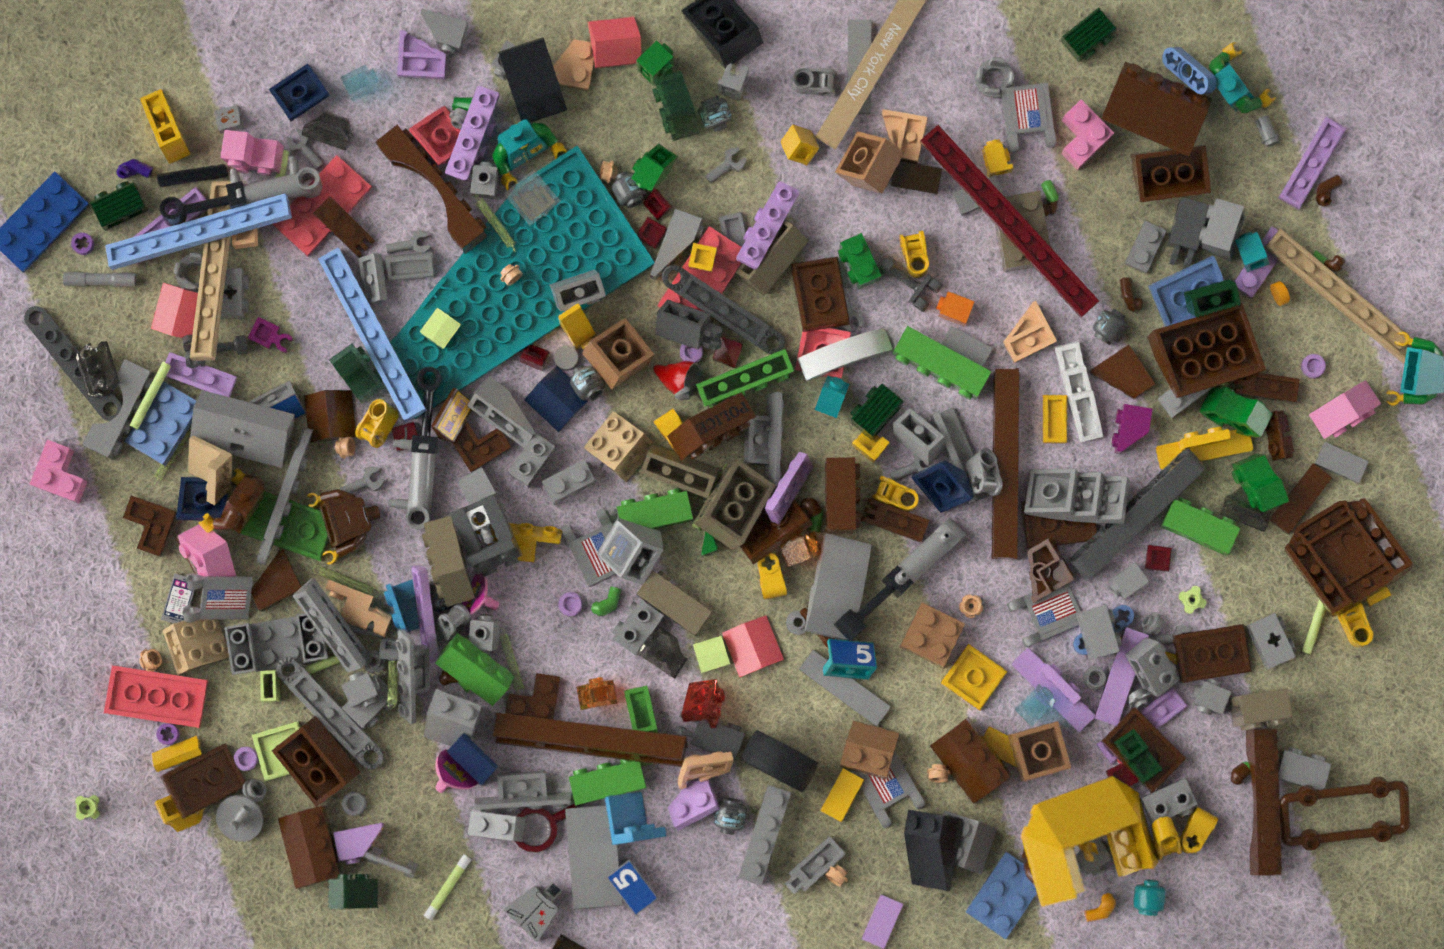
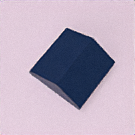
[269,63,330,122]
[524,366,588,433]
[911,460,974,513]
[176,477,229,521]
[447,733,499,786]

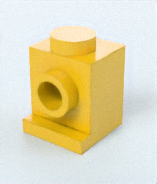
[982,139,1013,178]

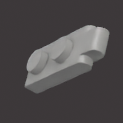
[784,836,845,894]

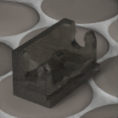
[76,341,120,396]

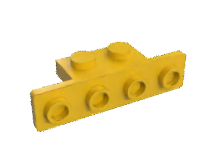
[1155,427,1253,470]
[473,517,563,563]

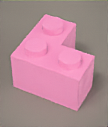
[1061,99,1114,170]
[220,130,284,176]
[1309,380,1381,439]
[30,440,88,503]
[178,525,236,576]

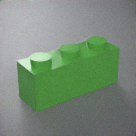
[616,488,693,529]
[1160,497,1240,556]
[435,633,515,706]
[569,759,646,805]

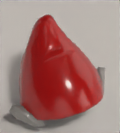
[653,360,705,401]

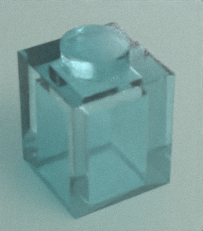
[340,64,379,102]
[1015,684,1056,726]

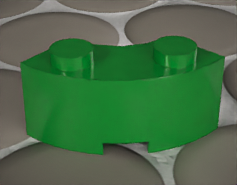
[1199,387,1273,437]
[1232,453,1289,512]

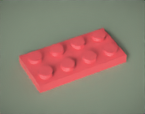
[272,155,372,257]
[657,226,742,312]
[104,665,208,728]

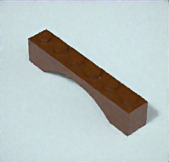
[375,125,487,254]
[1246,729,1282,876]

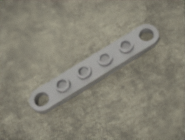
[256,427,313,565]
[276,657,384,769]

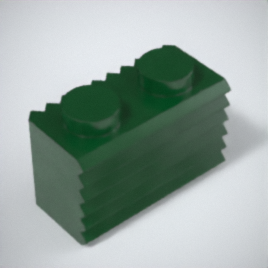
[1060,7,1116,62]
[90,181,148,231]
[1184,279,1241,318]
[850,384,904,441]
[328,874,378,909]

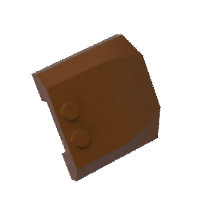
[1285,498,1414,617]

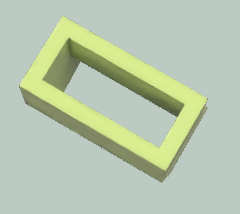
[420,308,461,349]
[693,636,730,673]
[260,670,281,702]

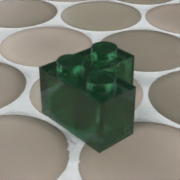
[652,70,700,141]
[329,343,385,404]

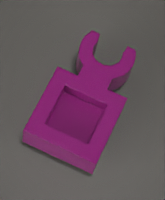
[247,317,293,353]

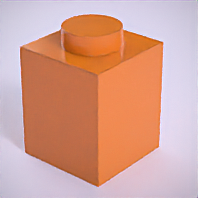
[936,291,975,327]

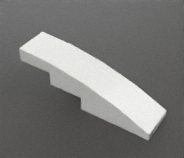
[1054,341,1104,443]

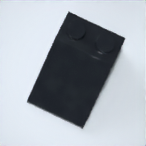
[681,0,763,69]
[498,37,568,123]
[904,809,963,891]

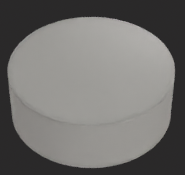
[554,346,578,370]
[342,792,367,816]

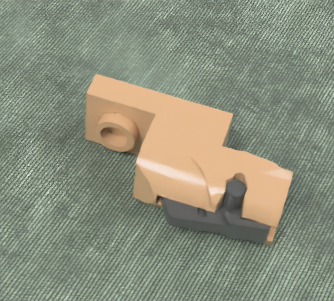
[325,580,393,638]

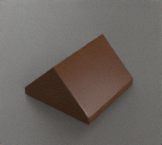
[304,390,357,443]

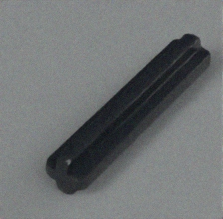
[157,164,228,187]

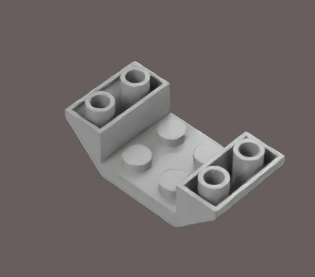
[224,613,328,675]

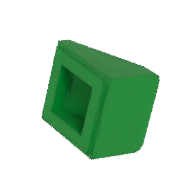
[701,532,719,557]

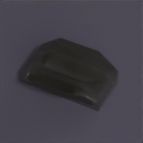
[301,111,354,151]
[1220,486,1270,532]
[636,627,688,679]

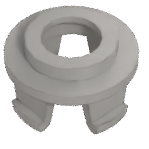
[975,57,1015,98]
[174,252,203,292]

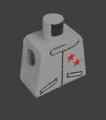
[503,882,562,942]

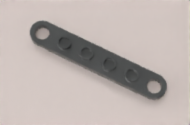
[662,265,785,354]
[24,306,122,422]

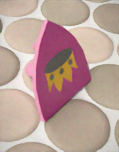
[462,573,499,615]
[435,749,479,793]

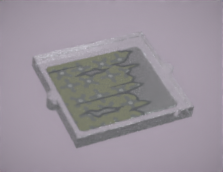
[504,170,560,226]

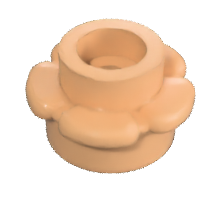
[600,160,618,183]
[501,264,523,286]
[335,437,355,459]
[959,594,983,618]
[139,649,162,672]
[927,764,951,783]
[825,865,848,887]

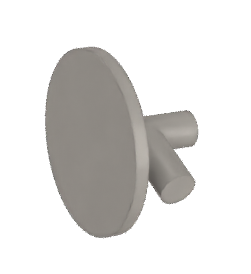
[216,795,264,842]

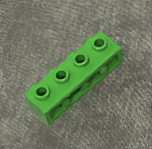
[893,326,992,400]
[695,349,794,407]

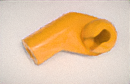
[1085,893,1116,922]

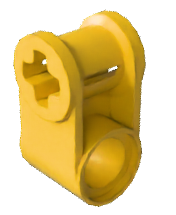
[899,230,929,278]
[355,399,399,448]
[653,408,683,452]
[871,476,919,512]
[758,553,787,600]
[1337,603,1373,648]
[1179,806,1218,853]
[1151,817,1182,860]

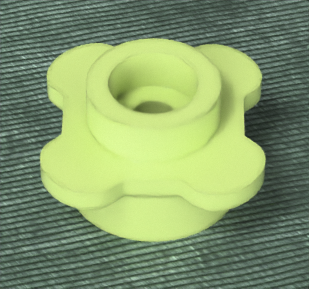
[1178,586,1207,614]
[75,795,100,820]

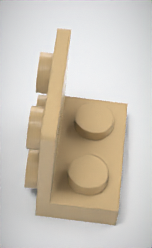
[584,412,654,482]
[188,436,232,505]
[162,619,229,675]

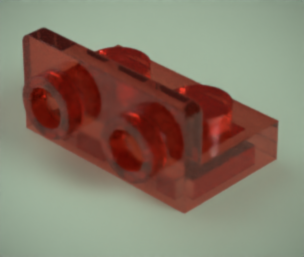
[681,679,725,729]

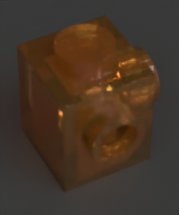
[780,531,821,567]
[576,677,618,710]

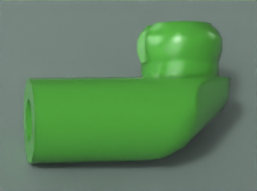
[591,586,622,616]

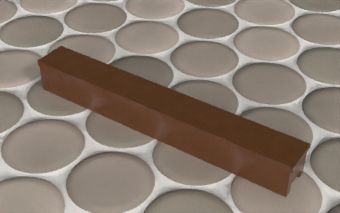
[992,368,1019,561]
[493,712,688,767]

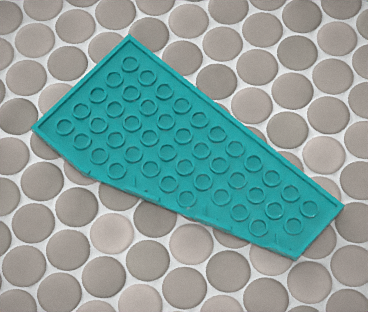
[390,146,655,419]

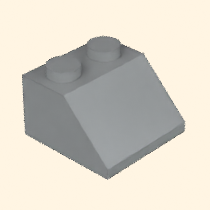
[1199,198,1246,262]

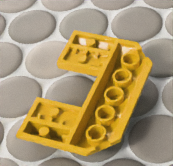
[1021,776,1158,906]

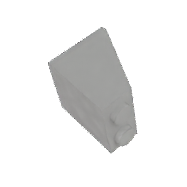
[424,689,486,746]

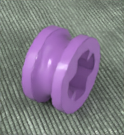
[71,233,94,255]
[156,723,179,745]

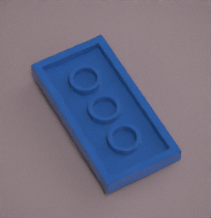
[0,171,90,273]

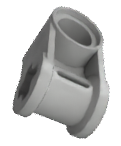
[791,68,837,96]
[966,448,1003,496]
[434,603,471,644]

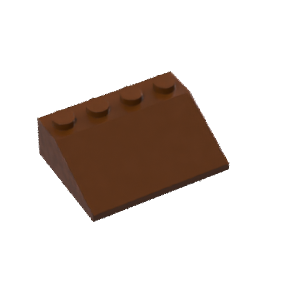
[1101,61,1213,156]
[1147,303,1266,399]

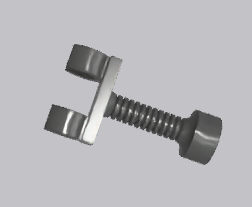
[879,255,943,312]
[182,335,248,368]

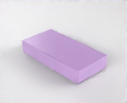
[862,894,903,949]

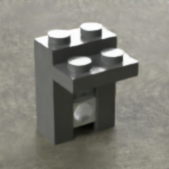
[450,493,522,577]

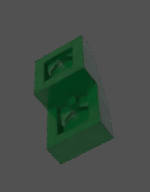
[1114,729,1163,785]

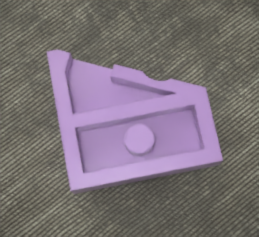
[397,30,447,79]
[668,778,720,831]

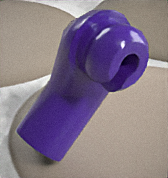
[117,159,154,179]

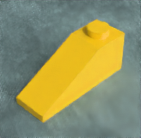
[140,89,191,164]
[558,303,596,350]

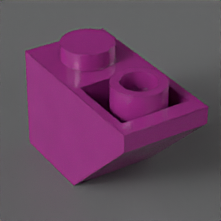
[1111,404,1153,454]

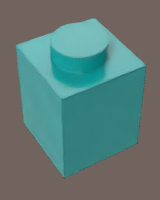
[1235,232,1269,273]
[814,375,850,418]

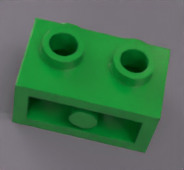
[636,40,674,87]
[631,143,678,191]
[837,233,882,289]

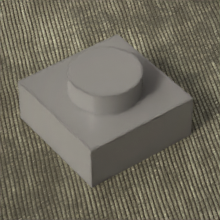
[379,638,399,661]

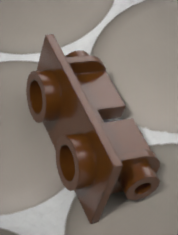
[1265,410,1295,461]

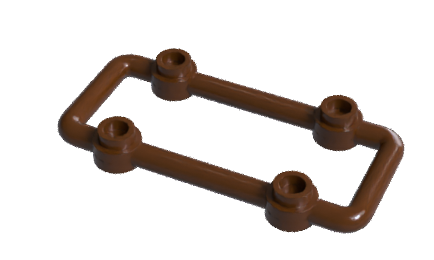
[1280,777,1410,851]

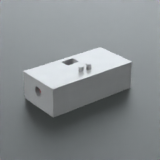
[190,390,295,468]

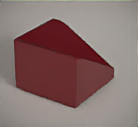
[713,336,743,369]

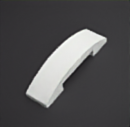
[797,328,893,381]

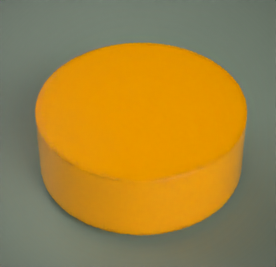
[1270,281,1290,306]

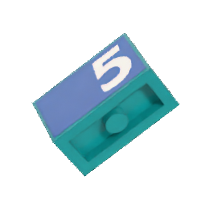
[823,639,877,680]

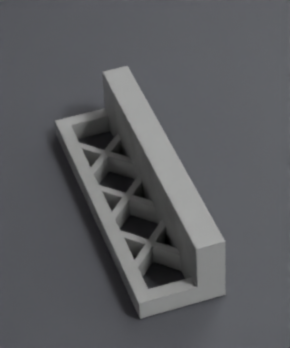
[931,407,990,505]
[292,578,368,672]

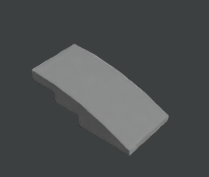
[1024,468,1130,523]
[805,533,872,640]
[565,805,622,910]

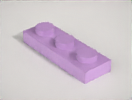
[1234,227,1278,299]
[165,352,237,397]
[765,452,813,524]

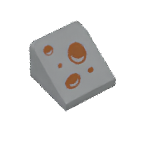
[215,105,243,134]

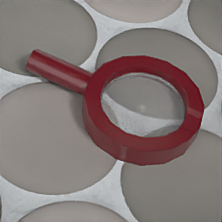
[515,803,577,853]

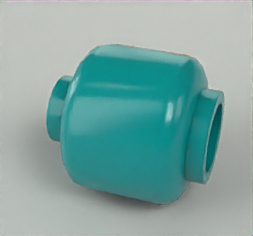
[1133,879,1166,916]

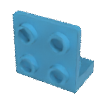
[384,579,419,633]
[605,792,667,845]

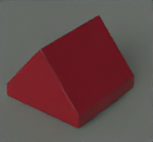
[643,189,674,220]
[520,344,550,371]

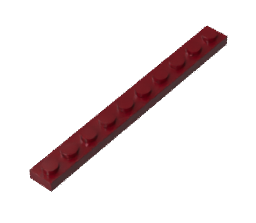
[920,125,1099,318]

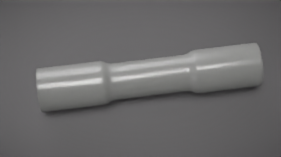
[63,272,137,287]

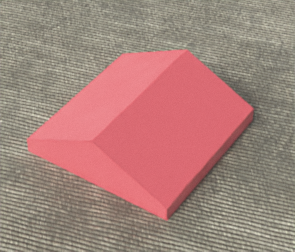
[588,17,641,68]
[409,106,461,166]
[151,283,198,338]
[795,328,851,379]
[722,615,784,678]

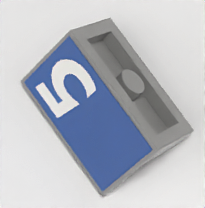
[249,380,306,420]
[606,859,659,916]

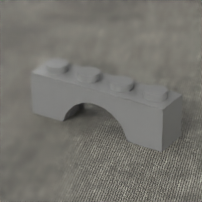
[82,359,154,460]
[738,785,791,885]

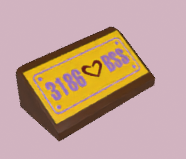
[431,388,472,443]

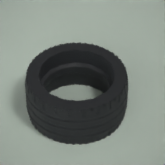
[741,730,819,793]

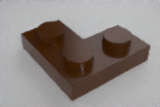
[453,420,512,473]
[123,496,177,557]
[505,673,560,720]

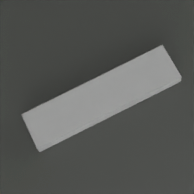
[847,20,871,114]
[799,650,890,726]

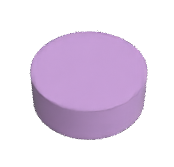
[680,344,703,363]
[1301,354,1326,379]
[558,592,583,616]
[234,747,259,771]

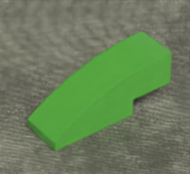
[624,685,658,767]

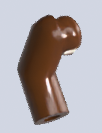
[1315,174,1343,207]
[1120,277,1143,312]

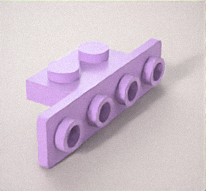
[445,86,500,181]
[736,181,799,270]
[1012,648,1095,732]

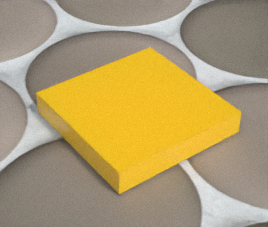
[941,644,1008,711]

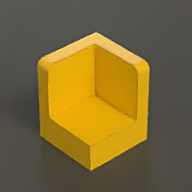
[781,124,819,165]
[688,243,717,272]
[852,433,890,463]

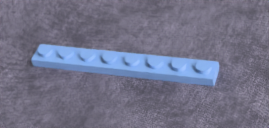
[105,193,292,270]
[318,247,427,422]

